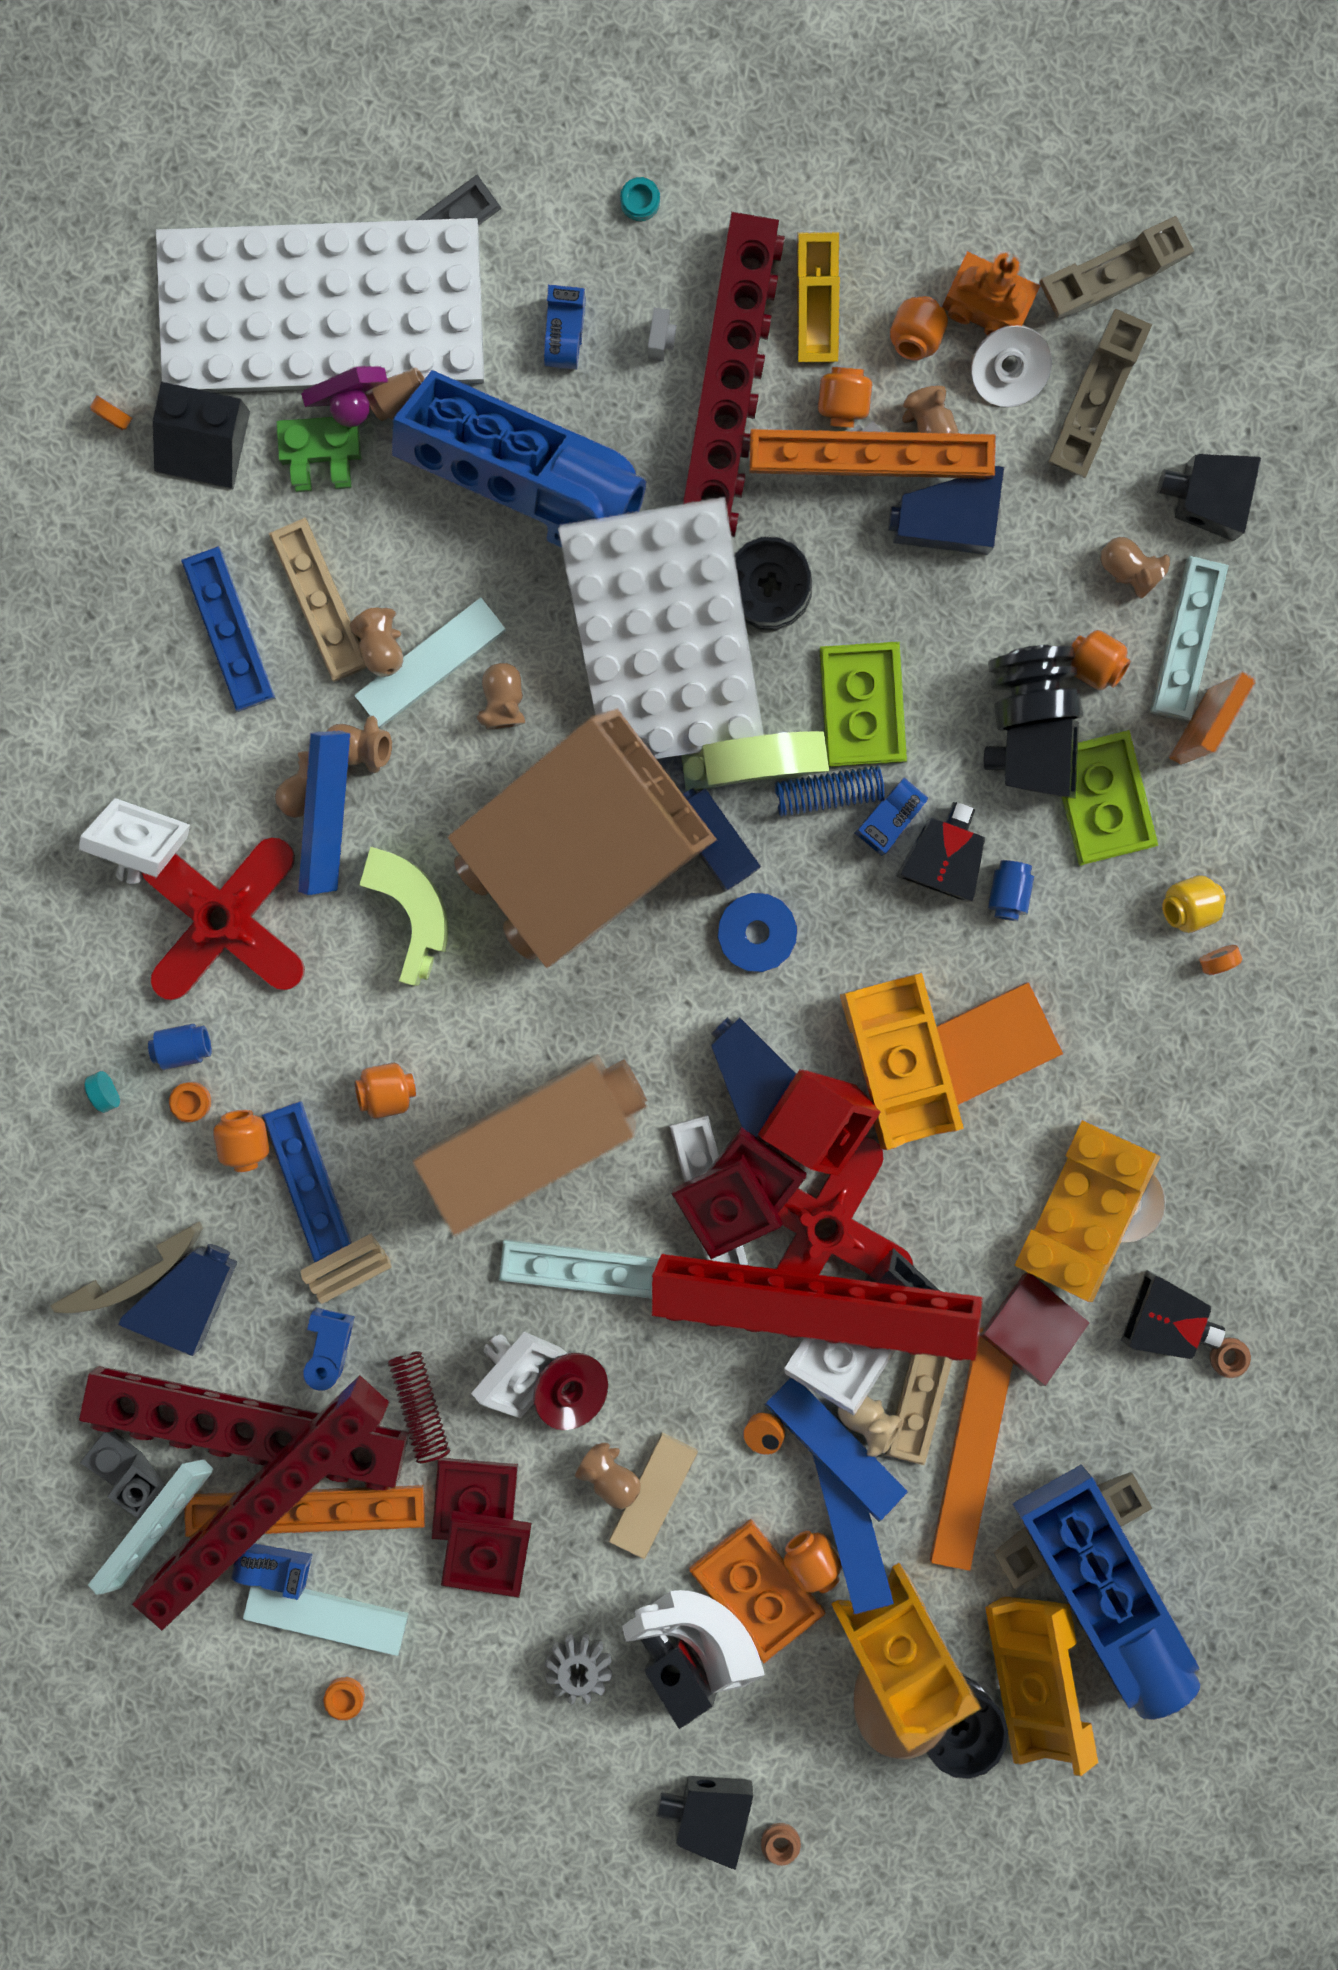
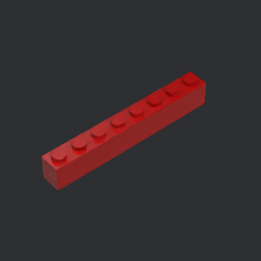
[652,1254,983,1361]

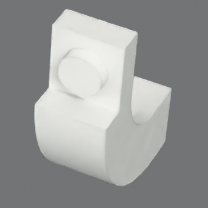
[622,1590,765,1693]

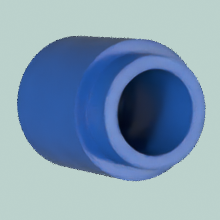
[988,860,1034,921]
[148,1023,212,1070]

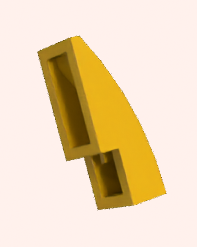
[797,232,840,362]

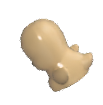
[838,1396,902,1457]

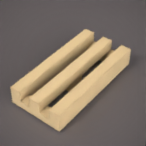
[300,1233,392,1304]

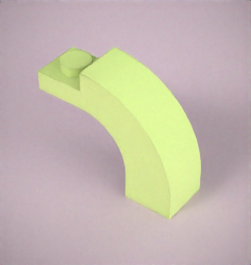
[681,731,829,792]
[359,847,448,986]

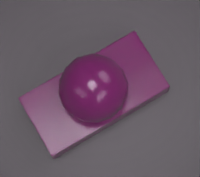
[301,366,388,428]

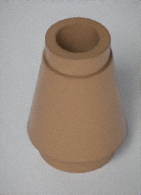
[365,367,425,421]

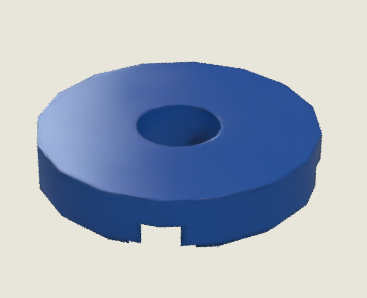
[718,893,797,972]

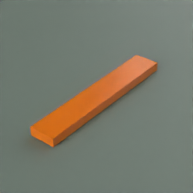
[749,429,996,479]
[930,1328,1013,1571]
[184,1485,426,1537]

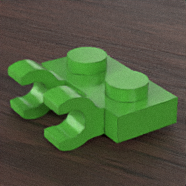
[276,417,362,492]

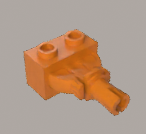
[942,251,1040,336]

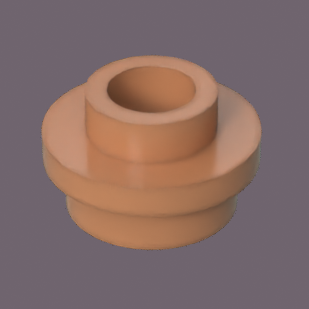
[1210,1337,1251,1378]
[761,1823,801,1866]

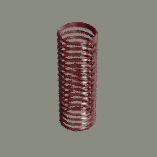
[387,1351,451,1464]

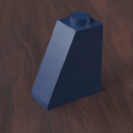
[888,466,1004,555]
[683,788,761,893]
[710,1016,796,1138]
[118,1244,238,1356]

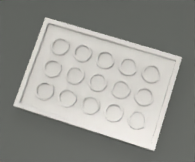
[558,497,764,759]

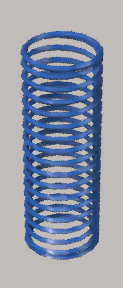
[775,765,885,817]

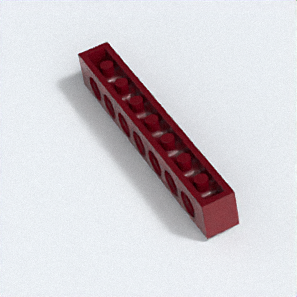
[683,212,785,538]
[79,1366,409,1491]
[132,1375,389,1631]

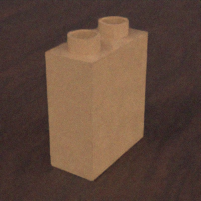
[447,709,717,969]
[412,1054,648,1236]

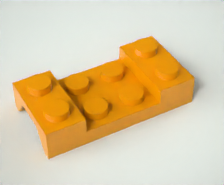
[839,973,964,1150]
[1014,1120,1161,1302]
[831,1563,981,1751]
[985,1596,1098,1776]

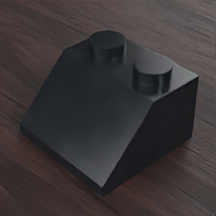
[152,381,250,489]

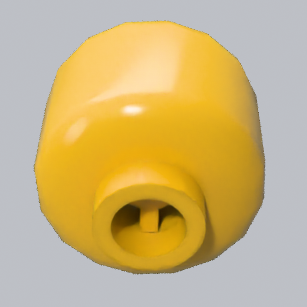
[1162,875,1226,933]

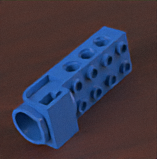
[392,370,646,548]
[1012,1464,1201,1720]

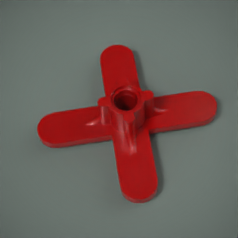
[141,837,305,1000]
[776,1136,913,1275]

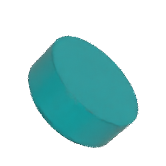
[620,177,660,221]
[84,1071,120,1113]

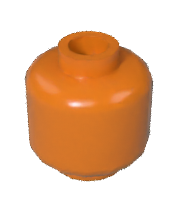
[890,296,948,360]
[818,367,873,428]
[1070,630,1131,691]
[355,1063,416,1119]
[213,1110,269,1172]
[784,1531,842,1593]

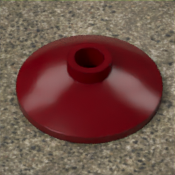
[533,1353,608,1430]

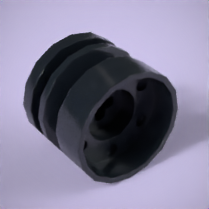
[734,537,812,630]
[988,645,1083,731]
[926,1673,1008,1779]

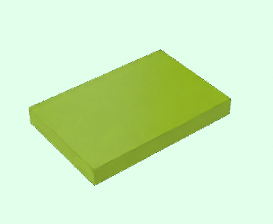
[819,641,907,767]
[1062,730,1159,866]

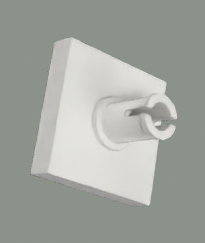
[79,798,190,884]
[471,1332,567,1419]
[784,1338,896,1415]

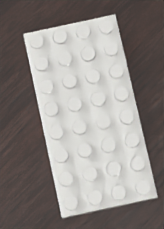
[156,218,485,393]

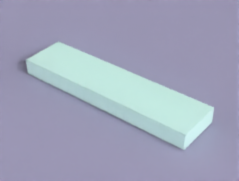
[1150,556,1229,722]
[355,597,506,728]
[499,1239,659,1299]
[88,1459,213,1595]
[243,1586,409,1656]

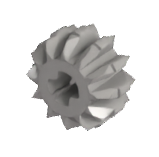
[545,1633,612,1705]

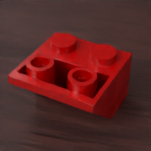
[758,1069,881,1176]

